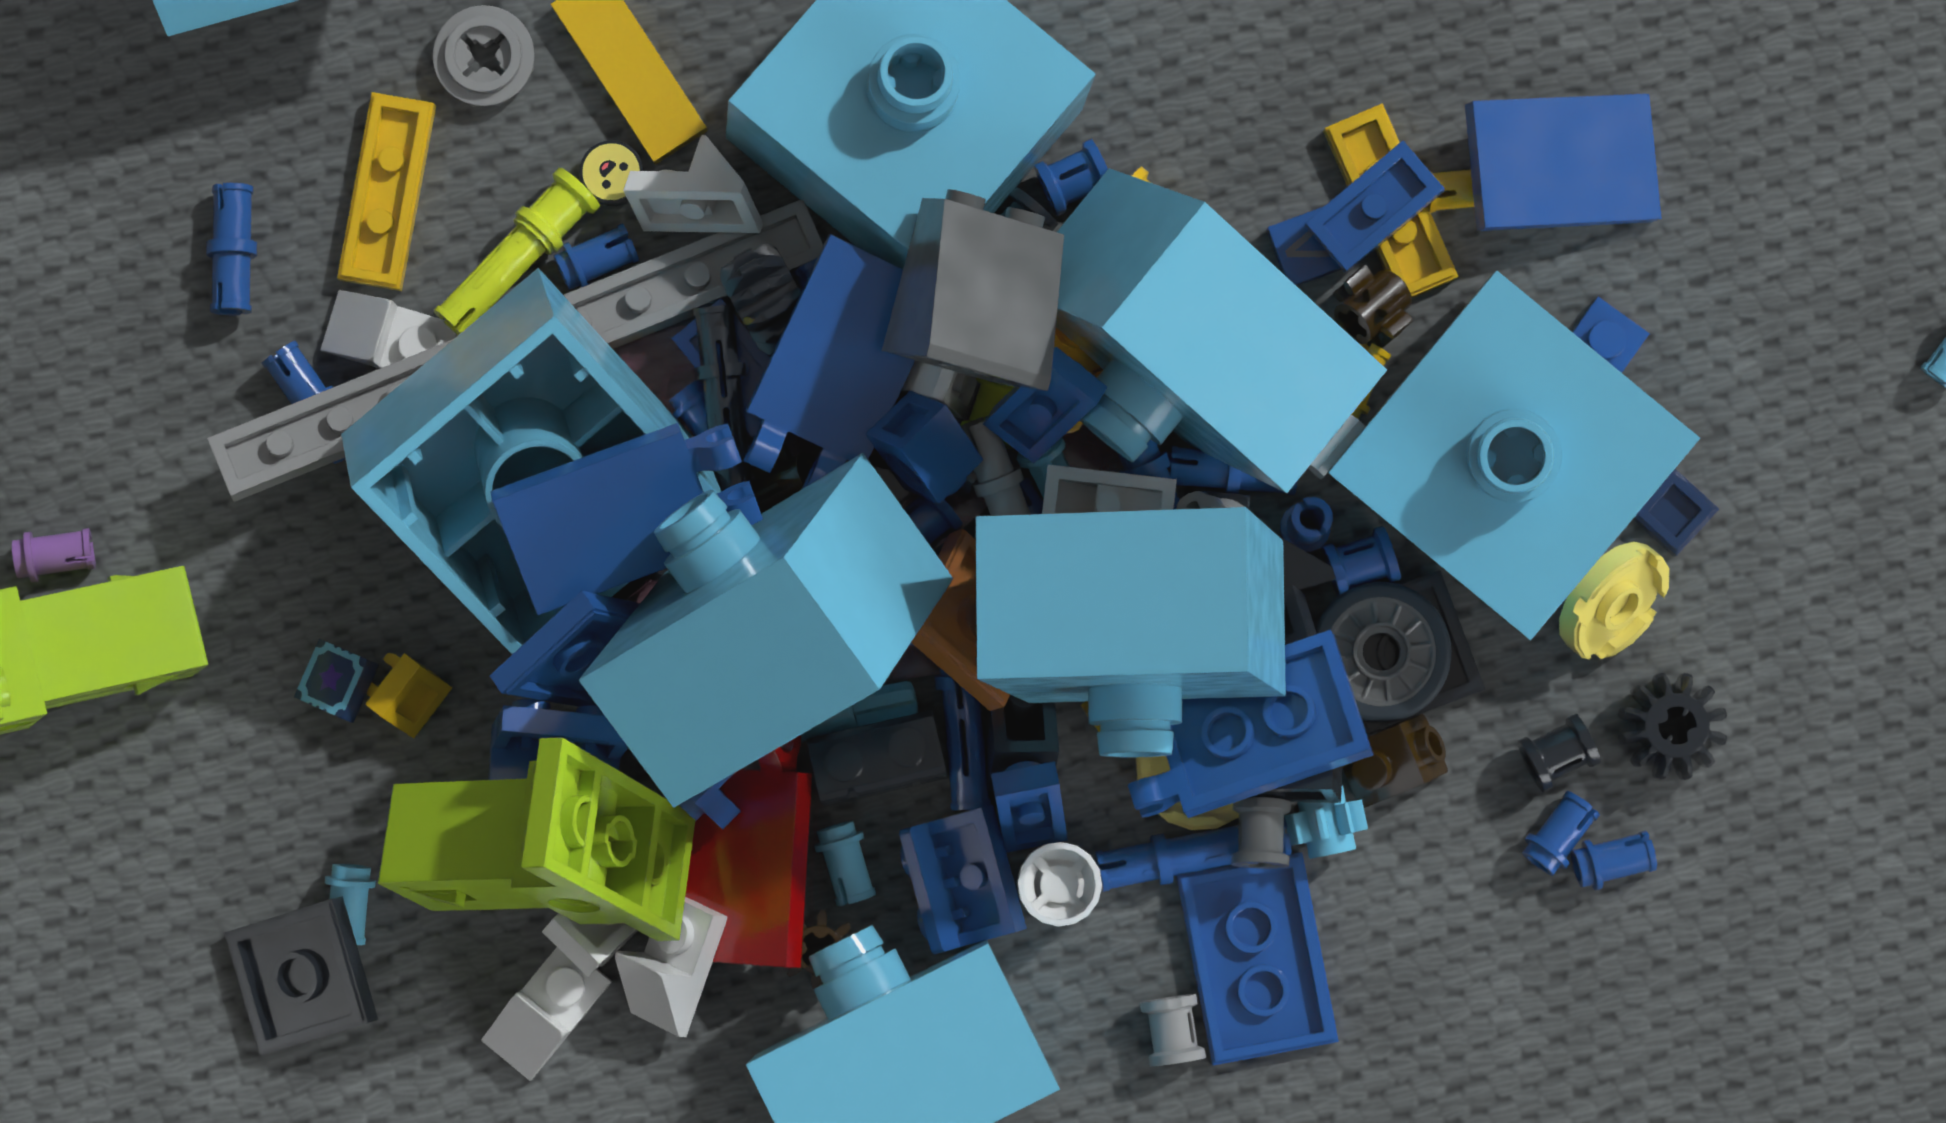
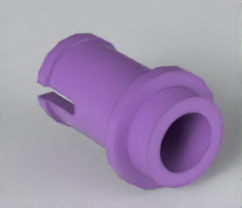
[12,528,96,583]

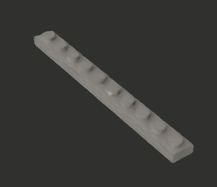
[207,199,823,502]

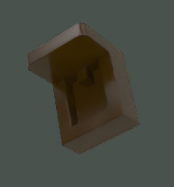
[1342,714,1448,808]

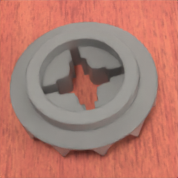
[433,5,534,107]

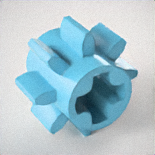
[1284,786,1368,859]

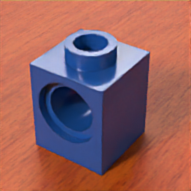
[866,390,983,504]

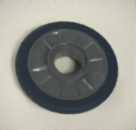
[1315,582,1451,723]

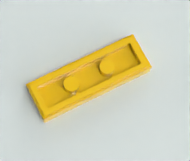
[551,0,708,165]
[337,92,436,291]
[1323,103,1459,298]

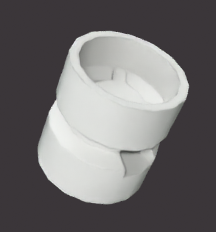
[1017,842,1102,927]

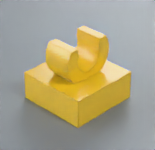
[365,653,452,738]

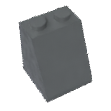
[882,189,1064,391]

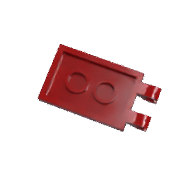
[685,735,812,968]

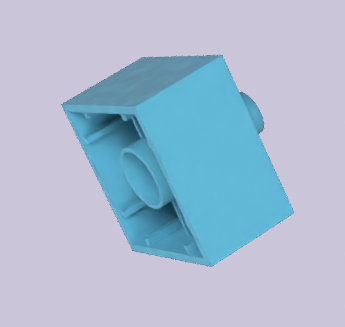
[726,0,1096,269]
[1056,168,1387,493]
[341,268,721,654]
[1328,270,1700,640]
[579,453,954,808]
[976,507,1286,757]
[746,925,1060,1123]

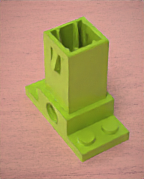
[0,566,209,735]
[378,737,695,941]

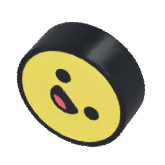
[579,140,644,206]

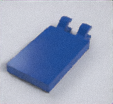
[743,234,915,489]
[490,423,763,615]
[1124,630,1373,818]

